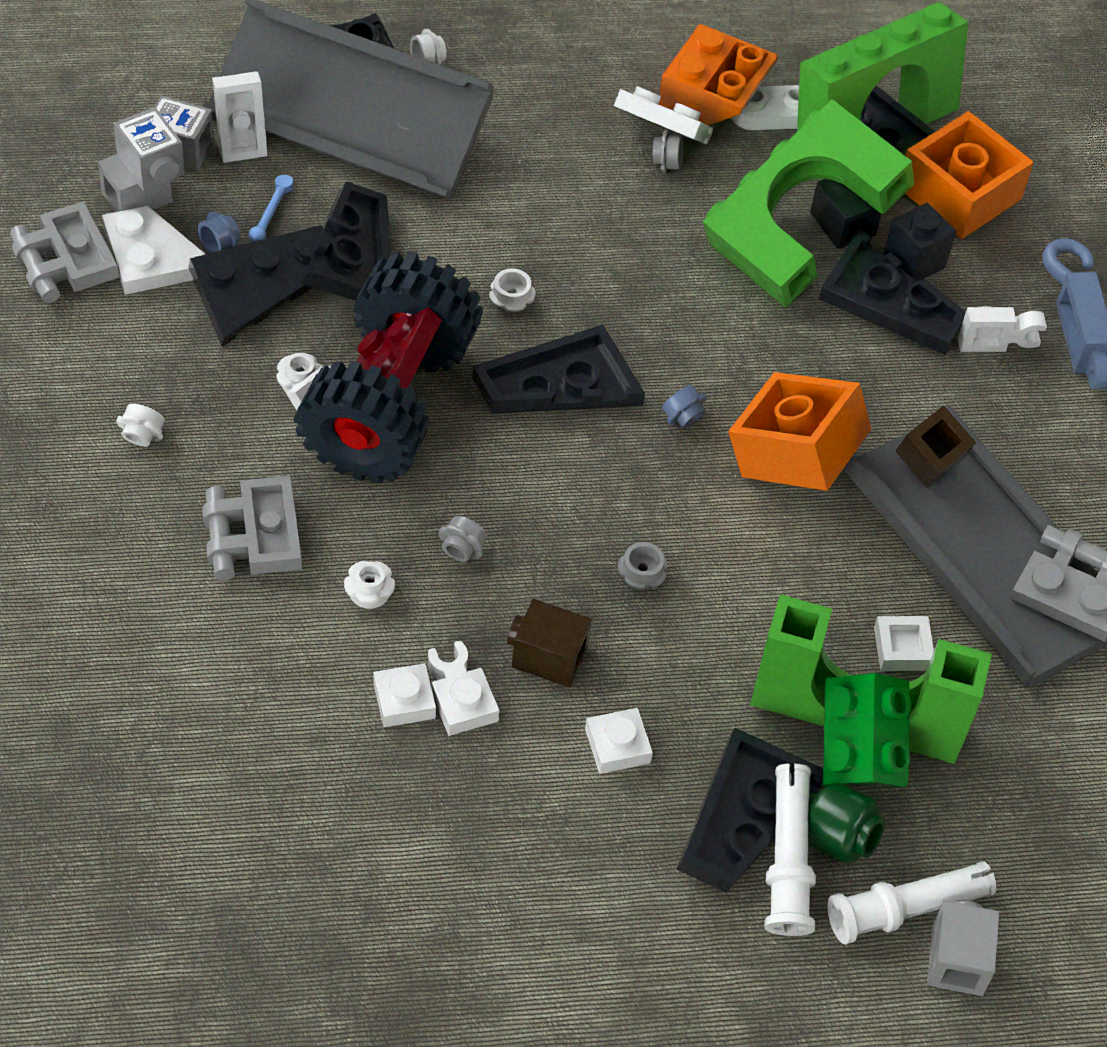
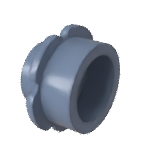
[198,211,240,253]
[662,385,707,428]

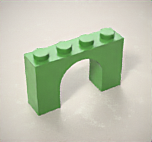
[797,2,969,132]
[703,99,915,308]
[750,594,992,764]

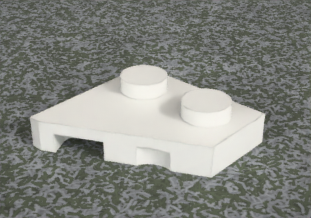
[102,206,205,295]

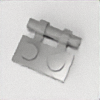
[10,201,119,303]
[202,476,302,581]
[1011,525,1107,642]

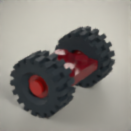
[294,252,483,483]

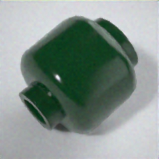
[808,782,885,864]

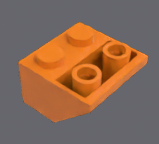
[658,23,778,125]

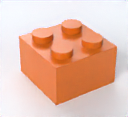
[905,111,1034,240]
[728,372,872,491]

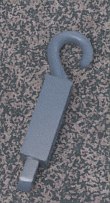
[1042,238,1107,389]

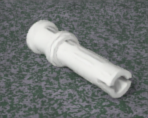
[764,764,816,936]
[827,861,996,945]

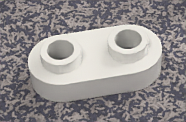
[731,85,799,130]

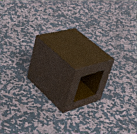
[895,405,976,488]
[507,599,592,687]

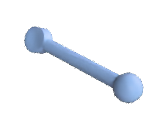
[248,174,293,242]

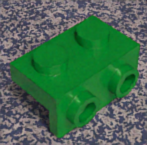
[823,673,911,788]

